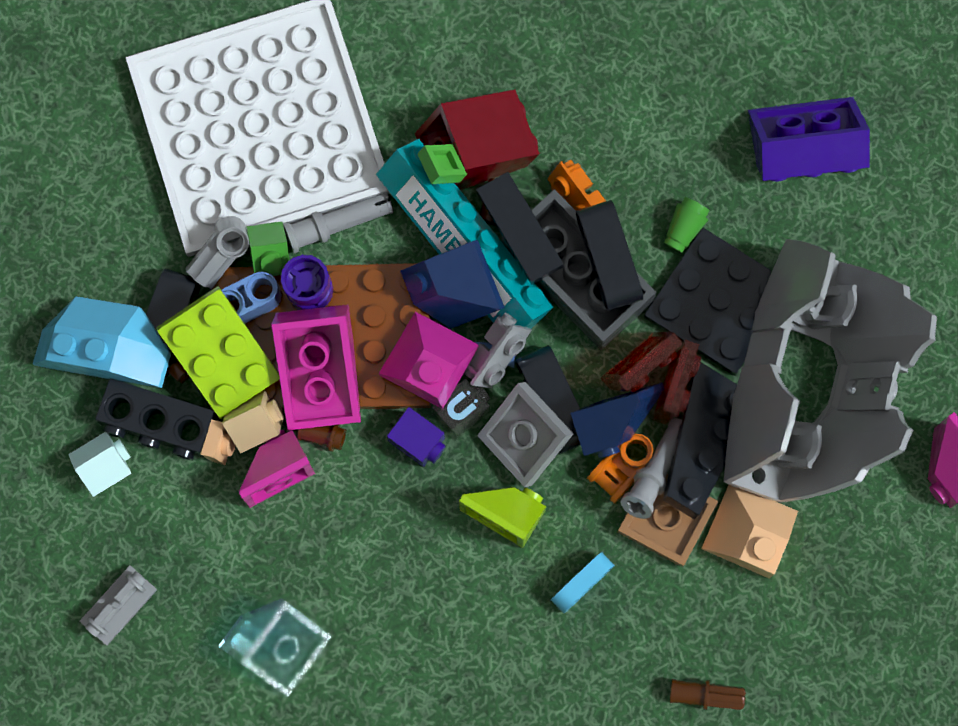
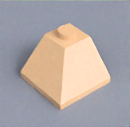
[701,485,798,579]

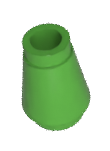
[664,197,710,253]

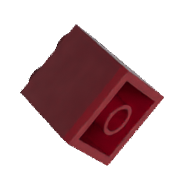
[415,89,540,190]

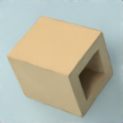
[222,391,284,454]

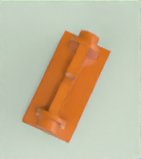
[547,160,606,210]

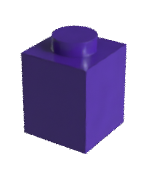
[387,407,446,467]

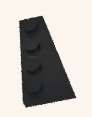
[663,360,737,519]

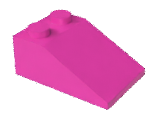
[271,305,361,430]

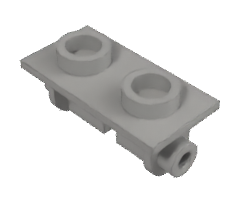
[464,313,532,388]
[80,566,157,646]

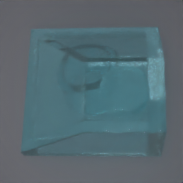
[218,598,332,697]

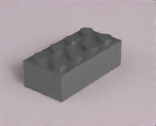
[502,189,656,350]

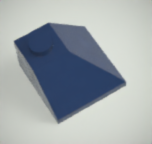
[400,240,505,329]
[571,382,664,458]

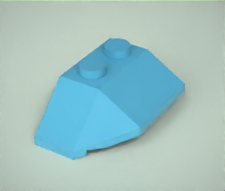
[33,296,171,388]

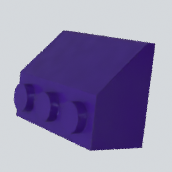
[748,97,870,182]

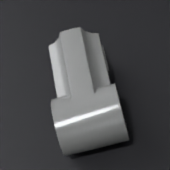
[186,216,249,289]

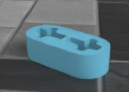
[551,552,615,614]

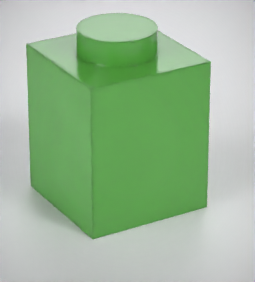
[246,221,289,276]

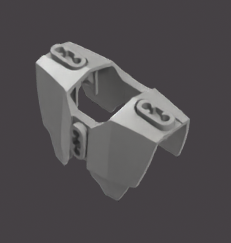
[724,239,937,503]

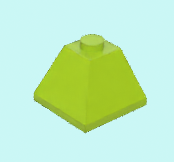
[459,487,546,548]

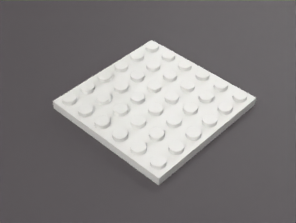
[126,0,391,257]

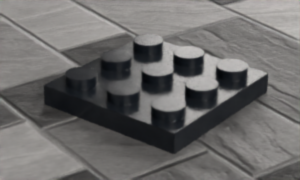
[644,228,772,376]

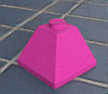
[379,312,479,409]
[928,412,958,508]
[239,430,315,508]

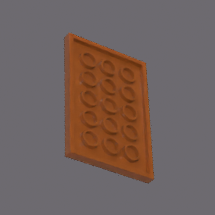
[211,263,431,411]

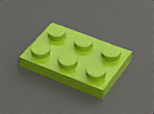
[156,286,280,419]

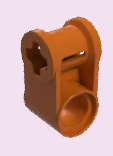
[587,433,654,504]

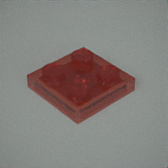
[601,332,683,392]
[652,340,701,425]

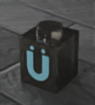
[432,379,490,440]

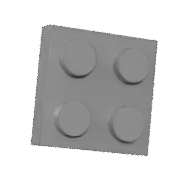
[477,382,573,488]

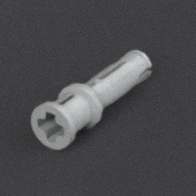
[283,192,393,254]
[621,418,682,519]

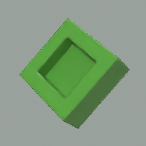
[418,144,467,184]

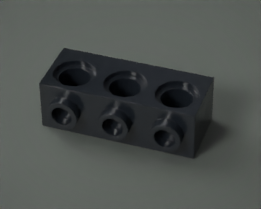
[95,378,218,461]

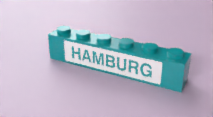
[375,139,553,329]

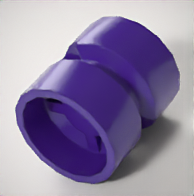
[281,255,334,310]

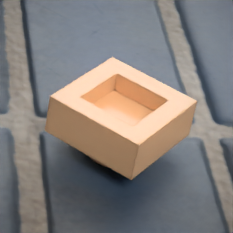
[201,419,236,465]

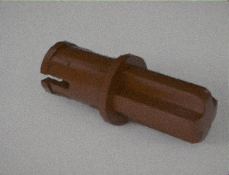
[670,679,746,710]

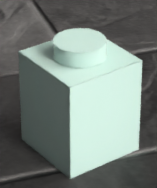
[68,432,131,497]

